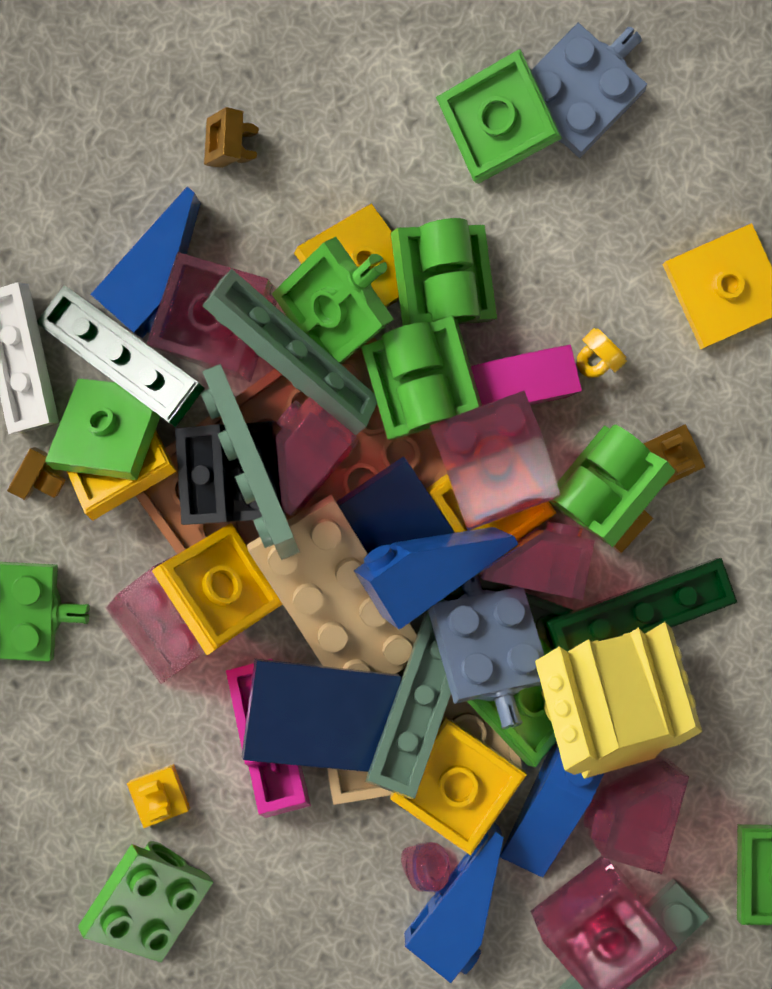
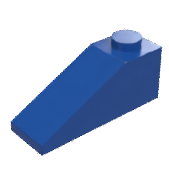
[90,186,201,339]
[354,527,518,630]
[500,741,604,878]
[404,823,504,983]

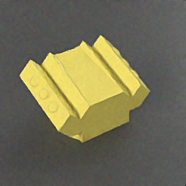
[535,622,702,779]

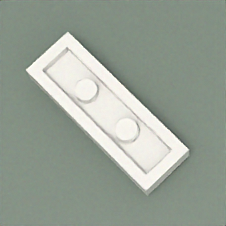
[0,282,59,434]

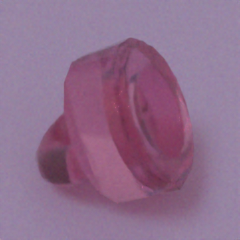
[401,842,450,892]

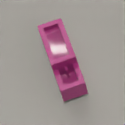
[442,344,582,425]
[226,659,311,818]

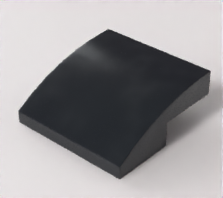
[175,421,286,525]

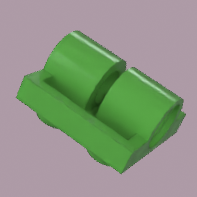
[391,218,497,326]
[361,315,484,440]
[546,424,676,547]
[78,841,213,962]

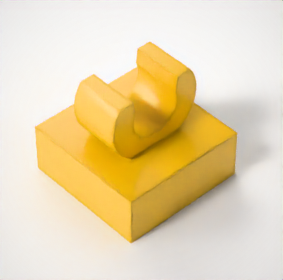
[127,764,190,828]

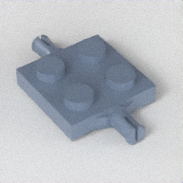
[531,22,647,158]
[428,574,544,729]

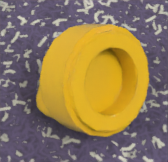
[576,328,627,378]

